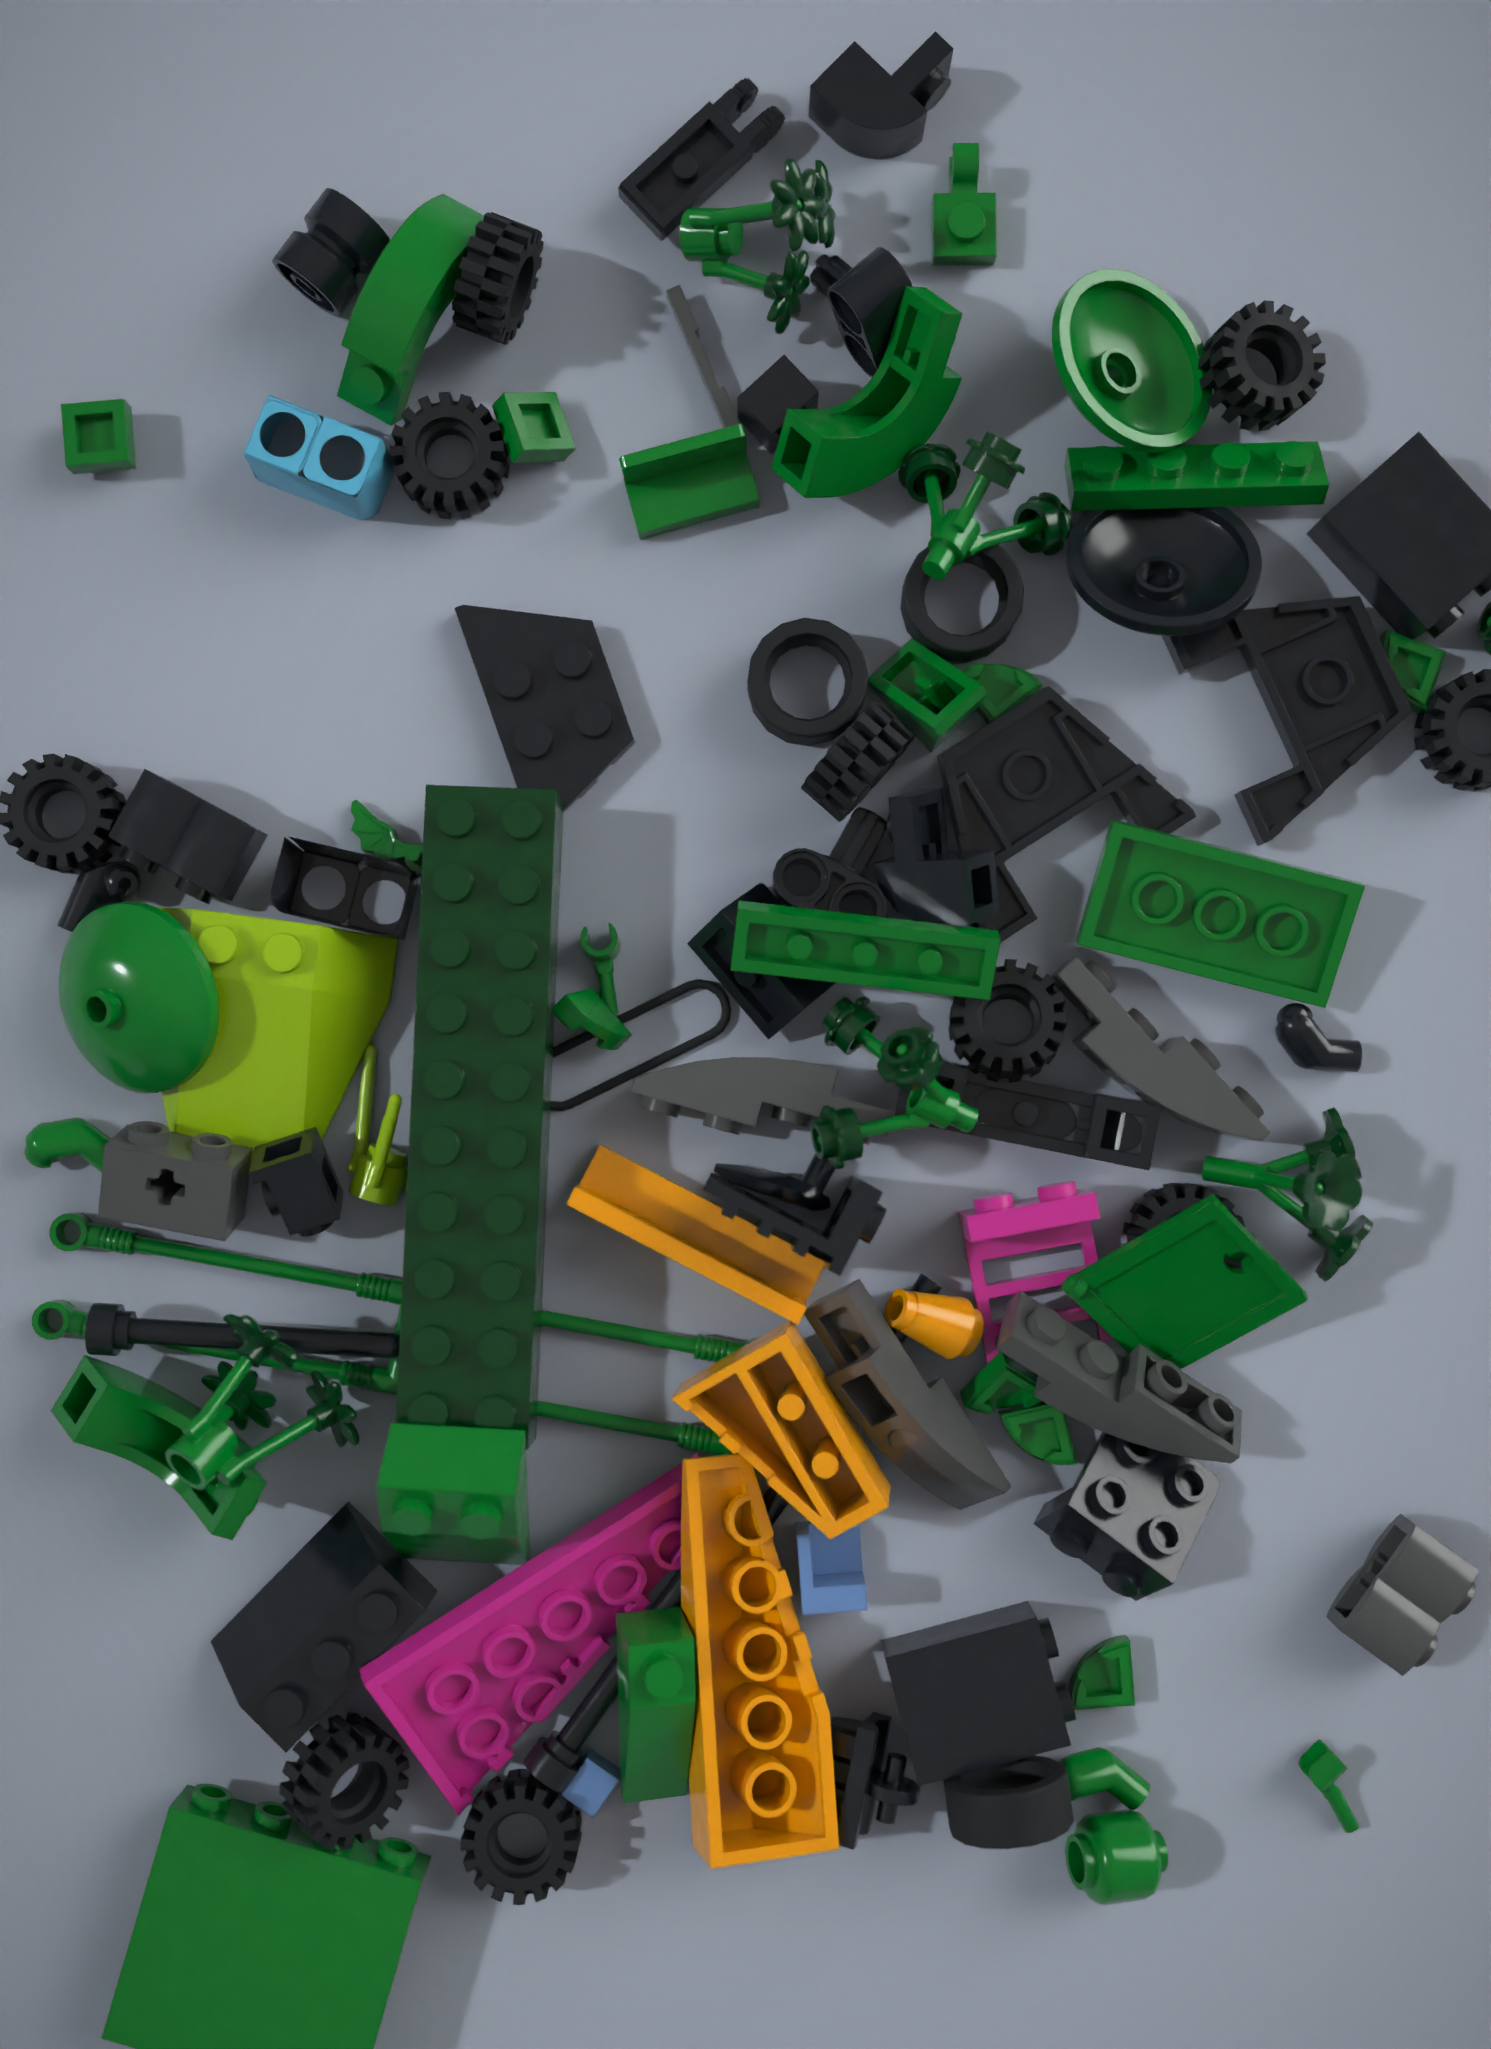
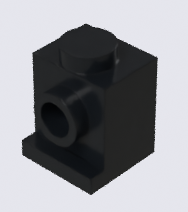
[248,1127,343,1237]

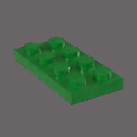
[1076,819,1365,1008]

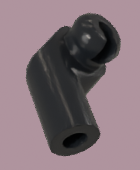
[57,861,141,932]

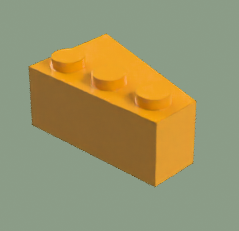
[671,1320,891,1540]

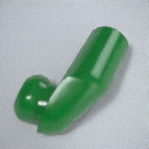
[24,1118,111,1172]
[1060,1747,1150,1810]

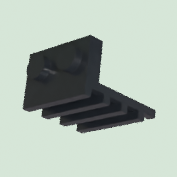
[703,1173,887,1276]

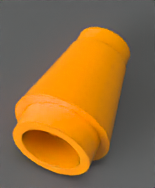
[884,1289,984,1359]

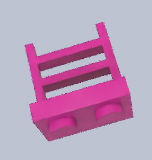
[957,1181,1114,1364]

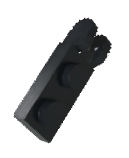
[618,77,785,242]

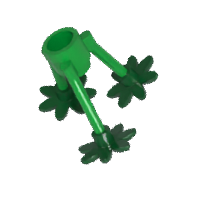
[680,158,836,334]
[165,1314,360,1490]

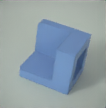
[795,1521,868,1615]

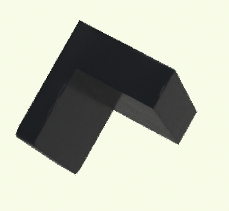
[687,883,836,1040]

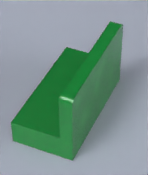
[619,424,760,540]

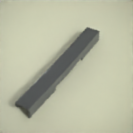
[666,285,740,428]

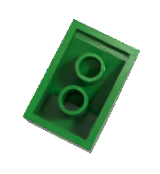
[376,1423,530,1565]

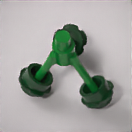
[898,431,1072,580]
[811,996,979,1169]

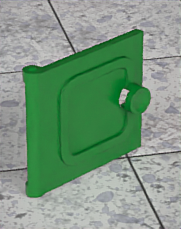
[1061,1194,1308,1369]

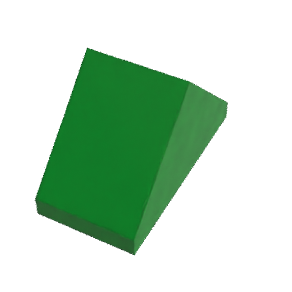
[868,638,987,753]

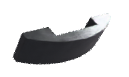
[895,1063,1162,1170]

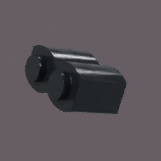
[108,769,268,904]

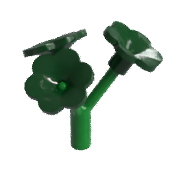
[1202,1107,1373,1282]

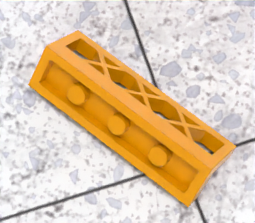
[566,1144,825,1325]

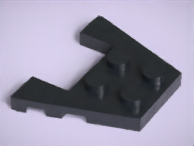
[1162,596,1412,846]
[937,686,1197,943]

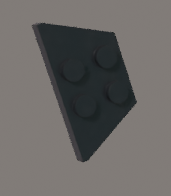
[455,605,635,813]

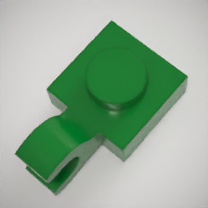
[931,143,997,265]

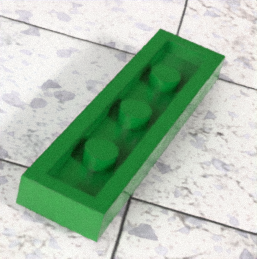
[1064,441,1329,511]
[730,900,1001,1000]

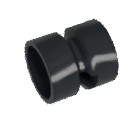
[272,188,390,317]

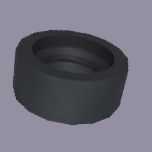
[900,545,1024,663]
[747,618,869,746]
[943,1755,1074,1849]

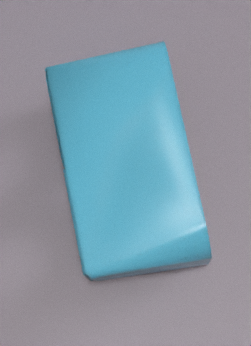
[244,394,394,520]

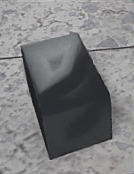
[271,836,419,940]

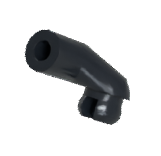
[1275,1003,1362,1072]

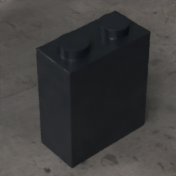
[1307,432,1491,639]
[881,1601,1076,1786]

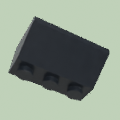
[210,1501,438,1752]

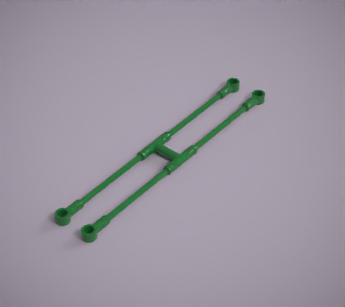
[32,1213,757,1455]

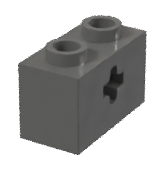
[98,1121,252,1241]

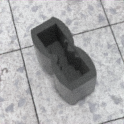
[1326,1514,1479,1676]

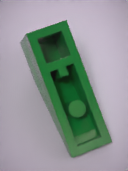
[616,1607,696,1803]

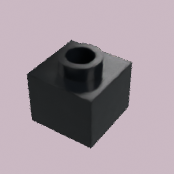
[737,355,819,455]

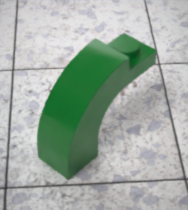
[337,194,484,426]
[771,286,963,498]
[51,1355,267,1541]

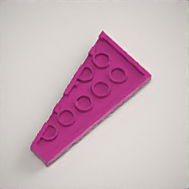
[359,1453,699,1816]

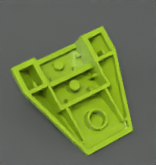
[156,907,399,1161]

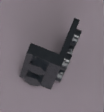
[1033,1432,1220,1601]

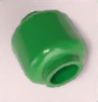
[1065,1809,1168,1905]

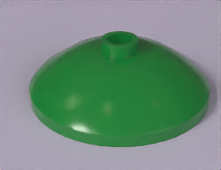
[1052,269,1212,453]
[59,902,219,1094]

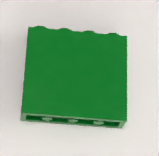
[101,1783,432,2049]

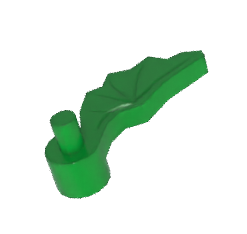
[351,800,423,876]

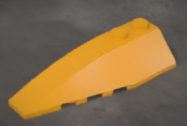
[681,1453,839,1869]

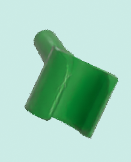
[580,923,621,1013]
[1298,1739,1359,1833]

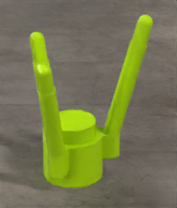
[347,1044,408,1206]

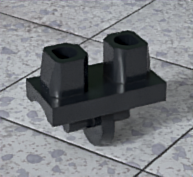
[830,1712,920,1850]

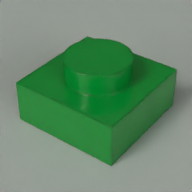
[492,392,576,463]
[61,399,136,474]

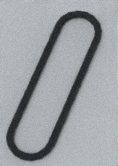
[551,979,731,1111]

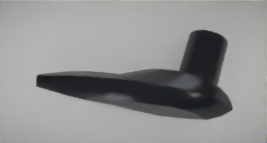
[714,1154,835,1211]

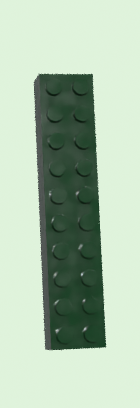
[396,785,563,1450]

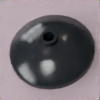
[1066,507,1262,636]

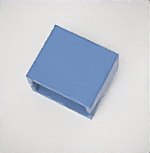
[561,1748,620,1818]

